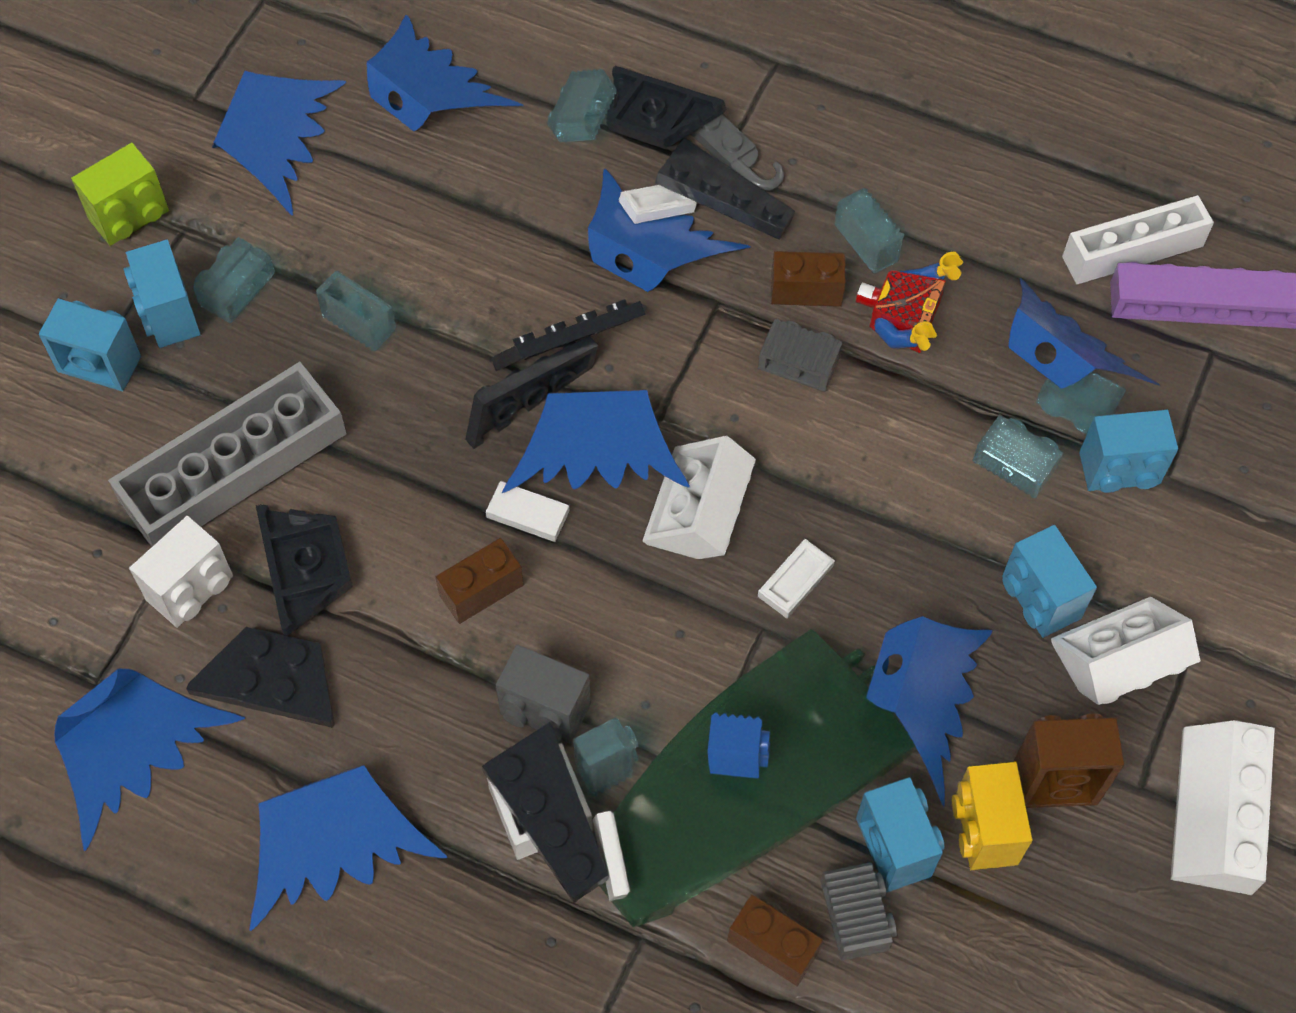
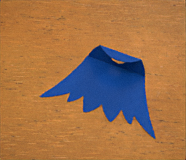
[367,15,524,131]
[212,71,346,215]
[588,169,751,292]
[1009,278,1160,389]
[502,390,690,493]
[866,616,992,807]
[54,668,245,851]
[250,765,447,931]

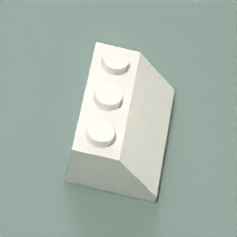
[642,436,756,559]
[1051,597,1200,705]

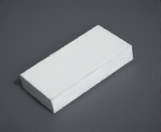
[619,185,697,224]
[486,481,569,542]
[758,539,835,619]
[593,811,630,901]

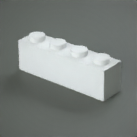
[1062,195,1214,284]

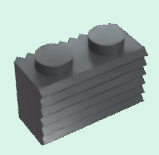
[758,319,842,392]
[820,862,897,961]

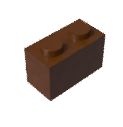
[771,251,845,307]
[435,538,524,624]
[727,894,823,987]

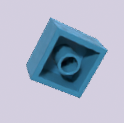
[123,239,201,348]
[39,299,141,391]
[1079,410,1178,493]
[1002,525,1097,638]
[856,777,945,892]

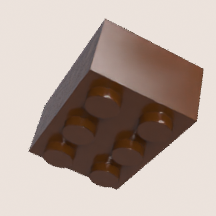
[1013,714,1124,808]

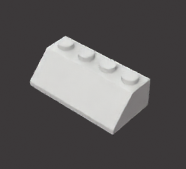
[1170,720,1275,895]

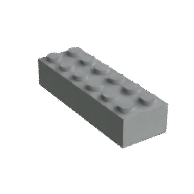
[108,362,346,547]

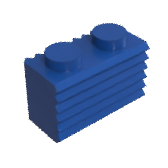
[708,712,770,778]

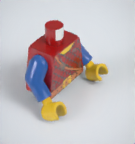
[856,252,963,353]

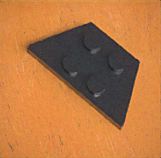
[606,65,726,149]
[256,504,353,636]
[186,627,334,728]

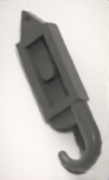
[691,114,784,191]

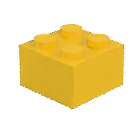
[952,762,1032,870]

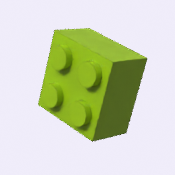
[71,143,169,246]

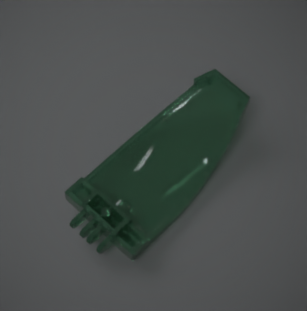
[595,629,915,927]

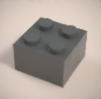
[496,644,591,744]

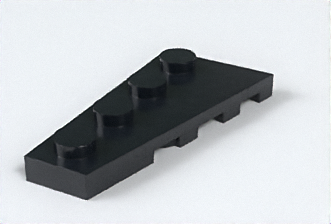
[655,138,795,240]
[491,299,645,371]
[465,336,598,449]
[482,722,608,903]

